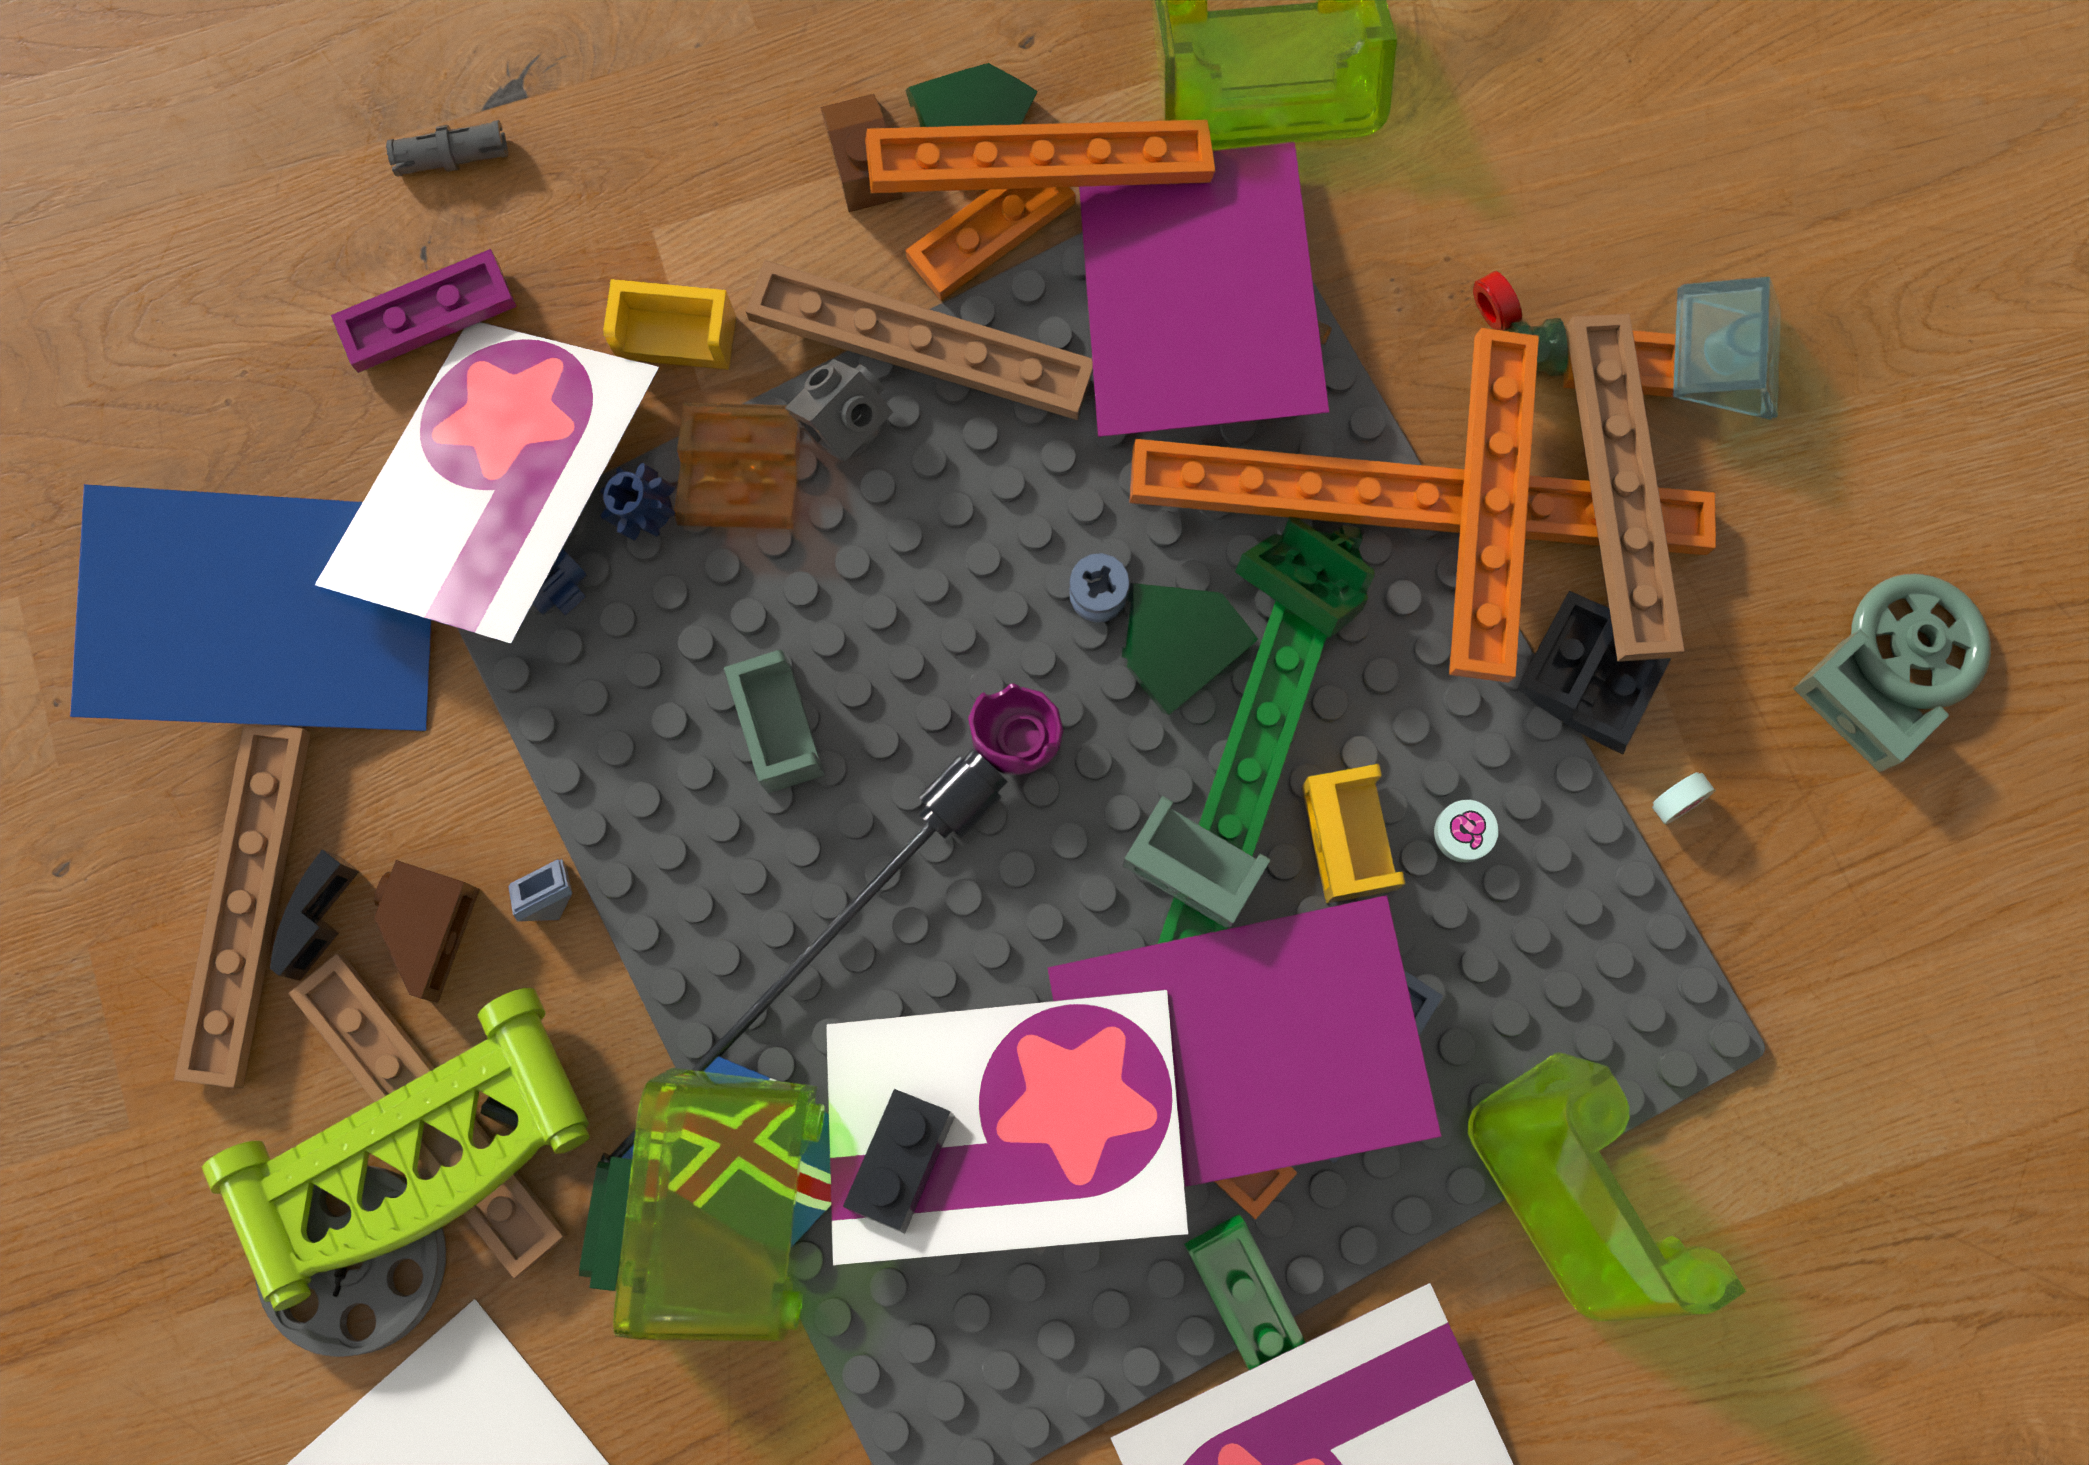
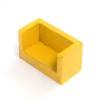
[603,279,736,370]
[1302,764,1406,904]

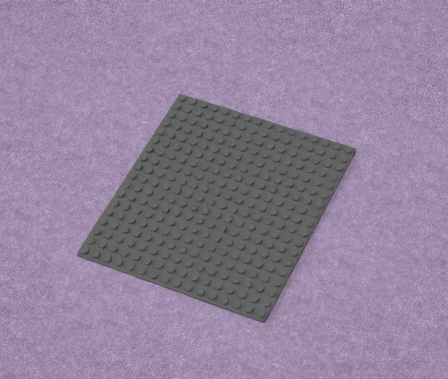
[458,232,1765,1465]

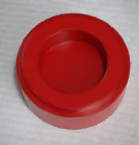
[1473,271,1522,331]

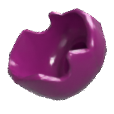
[968,683,1064,775]

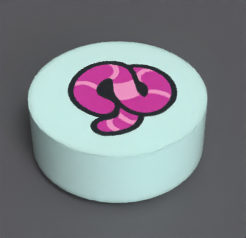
[1652,772,1715,825]
[1434,800,1498,862]

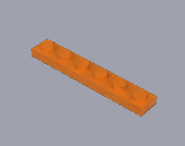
[865,120,1215,193]
[1449,328,1539,683]

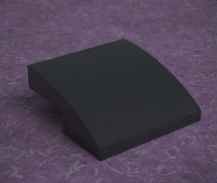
[1518,591,1672,755]

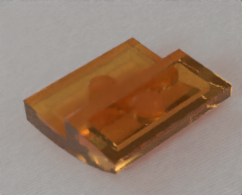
[674,402,801,529]

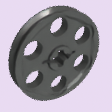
[255,1166,446,1357]

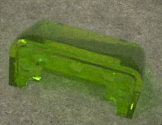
[1151,0,1397,150]
[1468,1052,1746,1322]
[613,1068,824,1341]

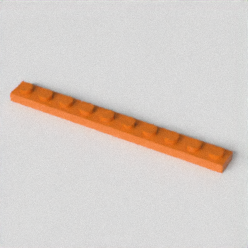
[1130,439,1716,555]

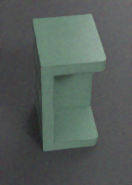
[1793,629,1949,773]
[724,650,825,793]
[1123,796,1271,929]

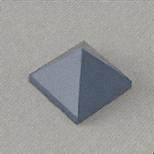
[508,859,572,922]

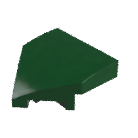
[905,63,1038,191]
[1235,517,1375,638]
[1121,583,1258,715]
[579,1156,640,1291]

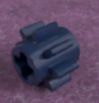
[600,463,676,541]
[533,548,587,616]

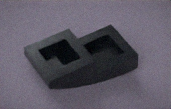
[270,849,360,981]

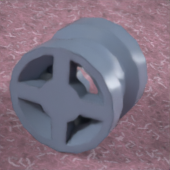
[1069,553,1129,622]

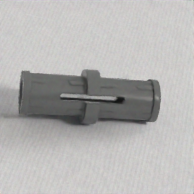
[386,120,508,177]

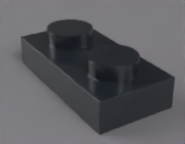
[843,1089,955,1234]

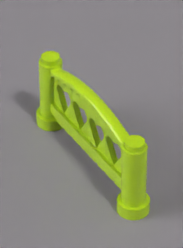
[202,988,590,1311]

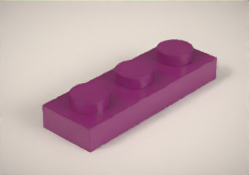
[331,249,517,373]

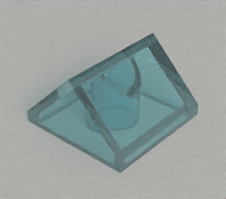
[1673,277,1781,420]

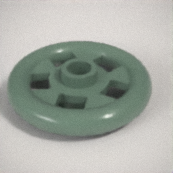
[1851,574,1991,710]

